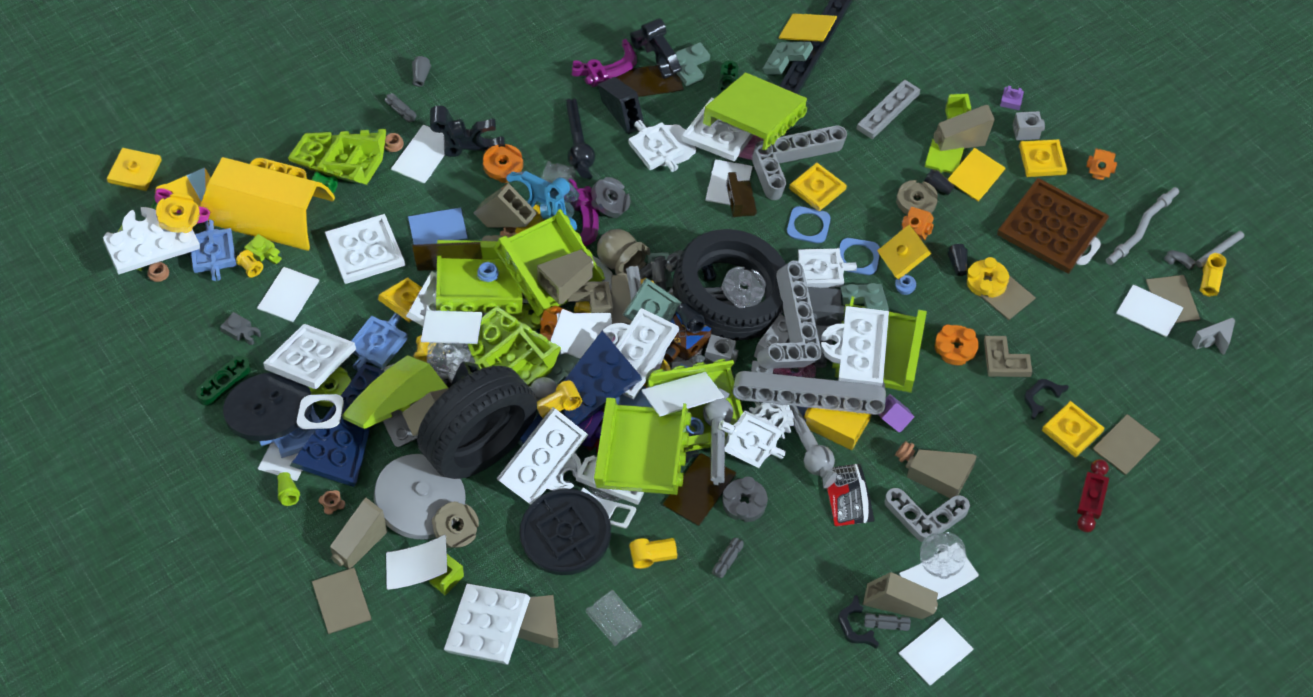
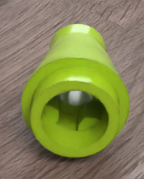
[277,472,300,506]

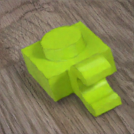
[244,234,282,264]

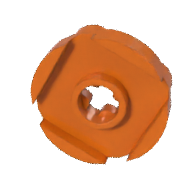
[483,144,523,183]
[935,325,978,365]

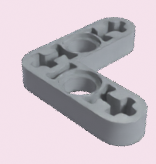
[885,488,970,543]

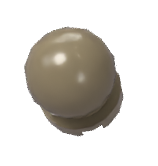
[597,229,650,275]

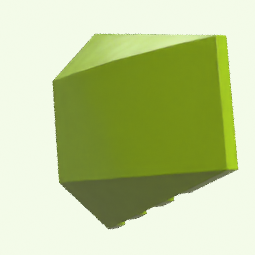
[288,129,386,185]
[467,306,561,387]
[342,355,448,429]

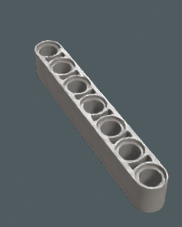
[733,371,886,414]

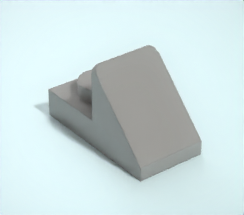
[1192,318,1235,355]

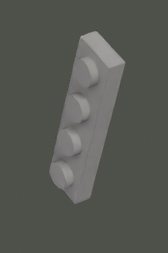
[857,80,920,139]

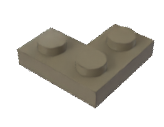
[568,282,613,315]
[984,336,1032,377]

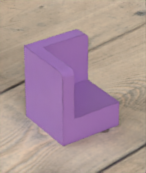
[879,394,914,432]

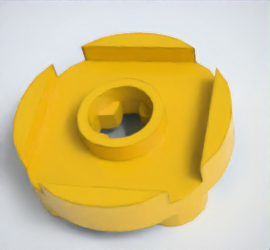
[156,193,200,233]
[967,257,1010,298]

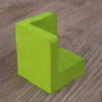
[945,94,971,120]
[429,553,464,595]

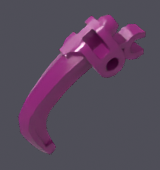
[572,39,637,87]
[566,179,600,246]

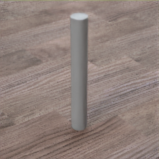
[1196,231,1244,268]

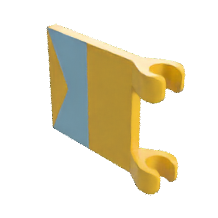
[155,168,211,215]

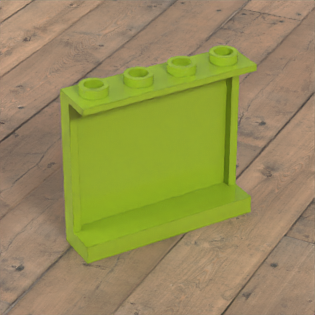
[703,72,807,150]
[494,209,605,318]
[436,240,523,314]
[832,296,927,393]
[646,359,743,452]
[594,398,691,495]

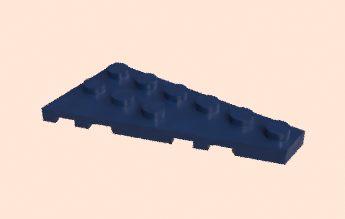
[520,330,642,444]
[290,364,384,487]

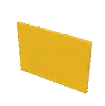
[779,14,837,42]
[948,148,1006,202]

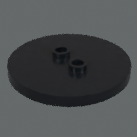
[223,372,313,441]
[520,489,611,575]

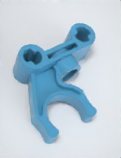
[506,171,577,232]

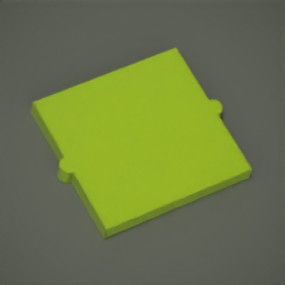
[925,139,964,174]

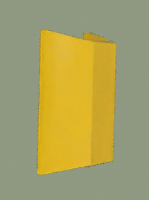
[200,157,335,251]

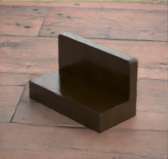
[726,172,757,217]

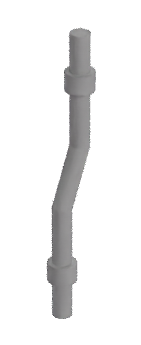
[1106,187,1179,265]

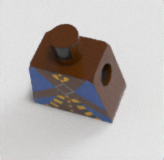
[664,312,711,362]

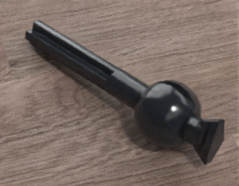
[566,98,595,179]

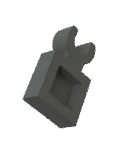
[220,312,261,345]

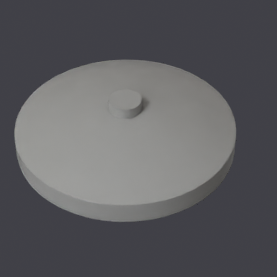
[374,454,465,539]

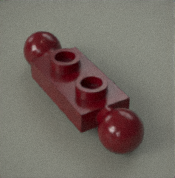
[1077,459,1109,533]

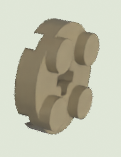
[896,180,938,215]
[432,501,479,548]

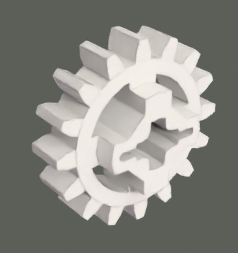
[749,402,794,439]

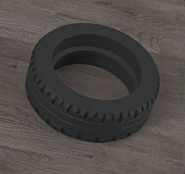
[672,229,786,341]
[417,366,537,479]

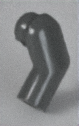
[1164,250,1196,270]

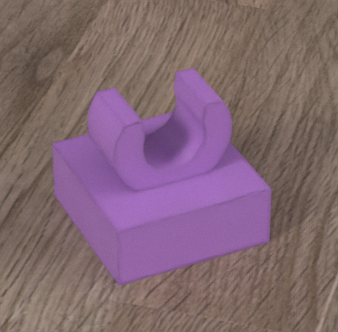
[1000,86,1024,110]

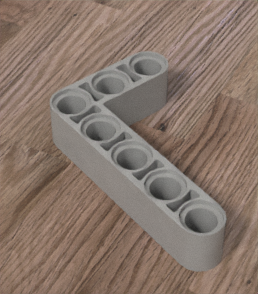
[752,126,847,200]
[757,261,821,369]

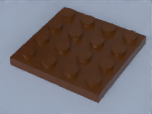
[997,178,1109,274]

